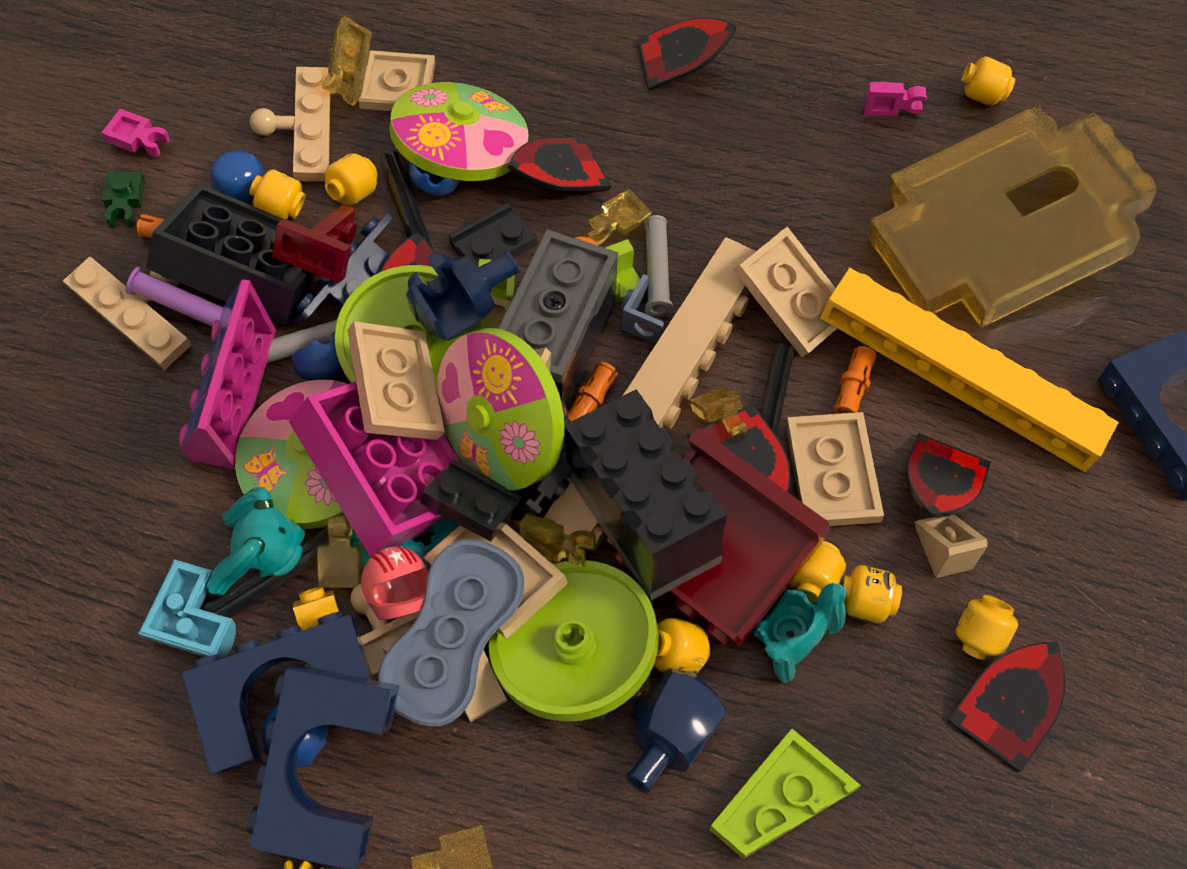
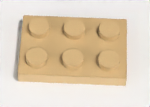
[733,227,837,357]
[347,321,445,440]
[785,412,884,526]
[423,524,568,640]

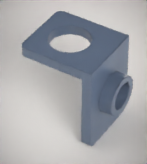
[621,274,664,344]

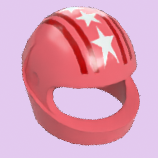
[361,546,428,620]

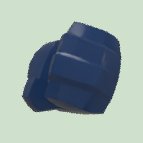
[406,250,520,341]
[626,668,728,794]

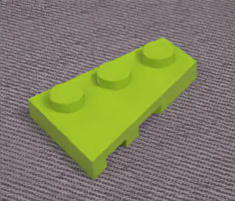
[709,729,861,859]

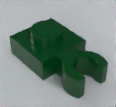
[102,171,145,228]

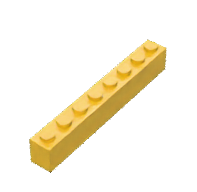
[820,268,1118,472]

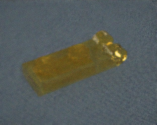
[322,16,372,106]

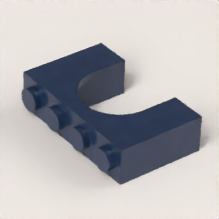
[1098,330,1187,502]
[182,612,374,774]
[247,665,399,869]

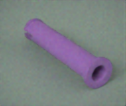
[125,266,223,327]

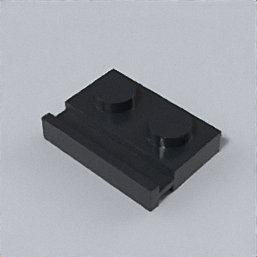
[449,203,537,267]
[510,458,573,526]
[420,459,523,542]

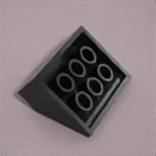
[146,184,315,326]

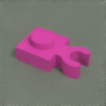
[863,82,927,116]
[101,109,170,157]

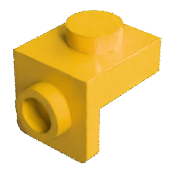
[293,587,339,631]

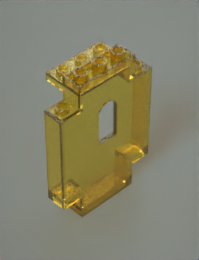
[869,105,1157,328]

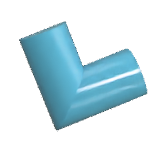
[138,559,236,659]

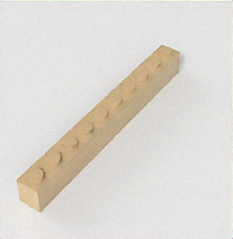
[541,237,756,560]

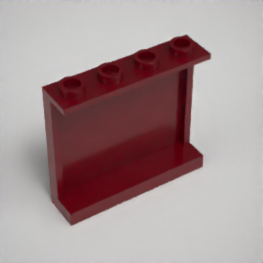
[606,428,831,647]

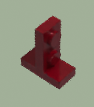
[272,204,357,283]

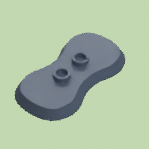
[378,539,524,726]

